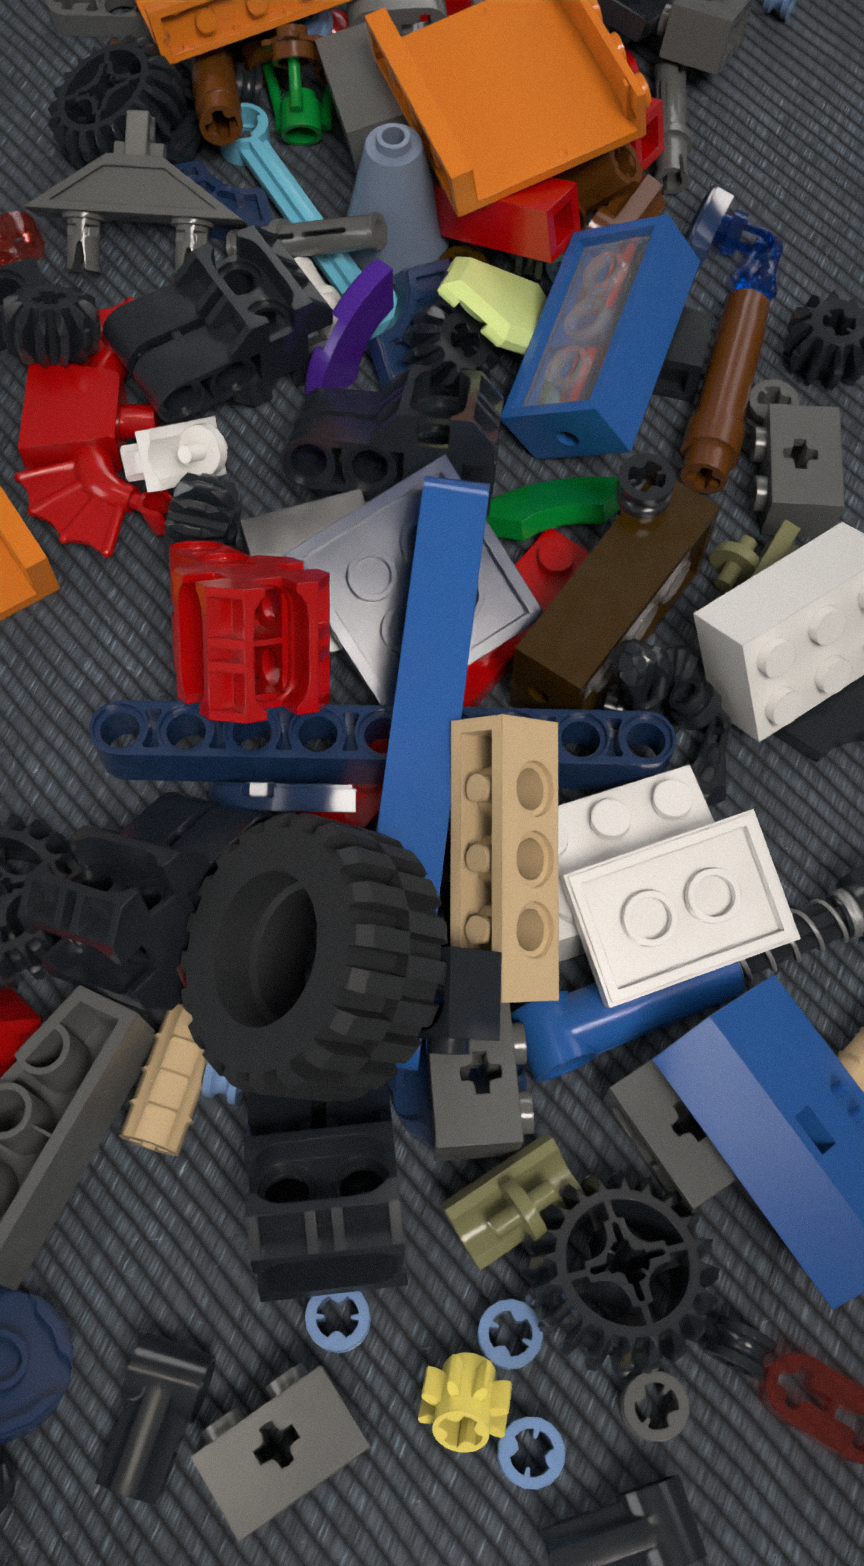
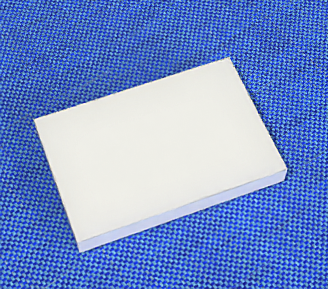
[559,809,801,1008]

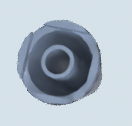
[346,123,449,284]

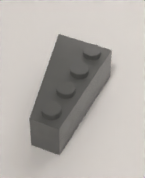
[0,985,156,1291]

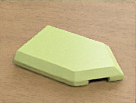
[437,257,547,356]

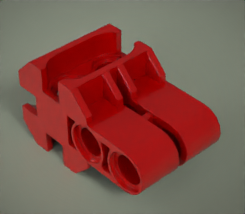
[169,540,330,724]

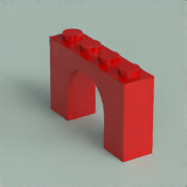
[433,98,664,263]

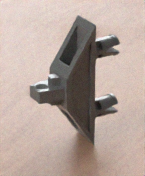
[22,110,249,276]

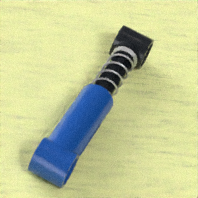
[511,864,864,1083]

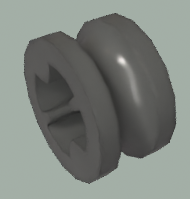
[744,379,800,431]
[619,1371,690,1442]

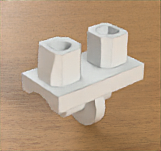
[120,416,228,492]

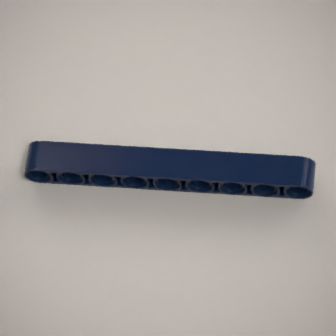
[89,700,677,789]

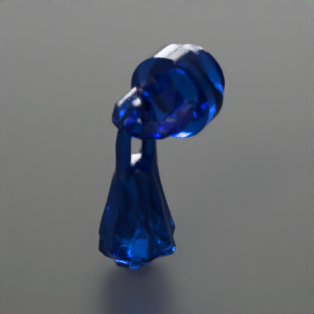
[711,209,783,301]

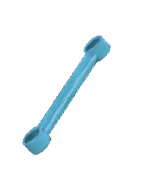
[219,103,398,347]

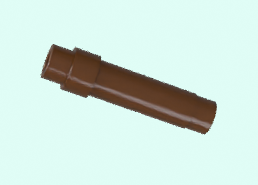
[188,43,243,146]
[680,288,770,493]

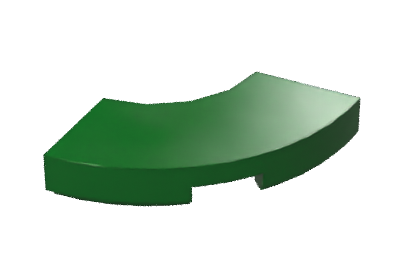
[486,477,621,542]

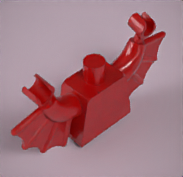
[14,297,173,558]

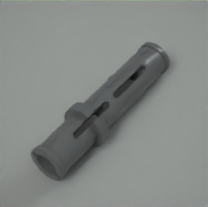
[654,58,692,194]
[226,212,388,258]

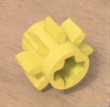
[418,1352,512,1452]

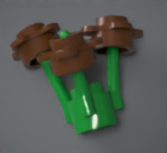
[240,23,334,146]

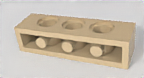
[450,714,559,1003]

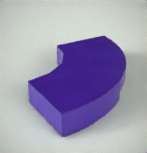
[305,258,394,397]

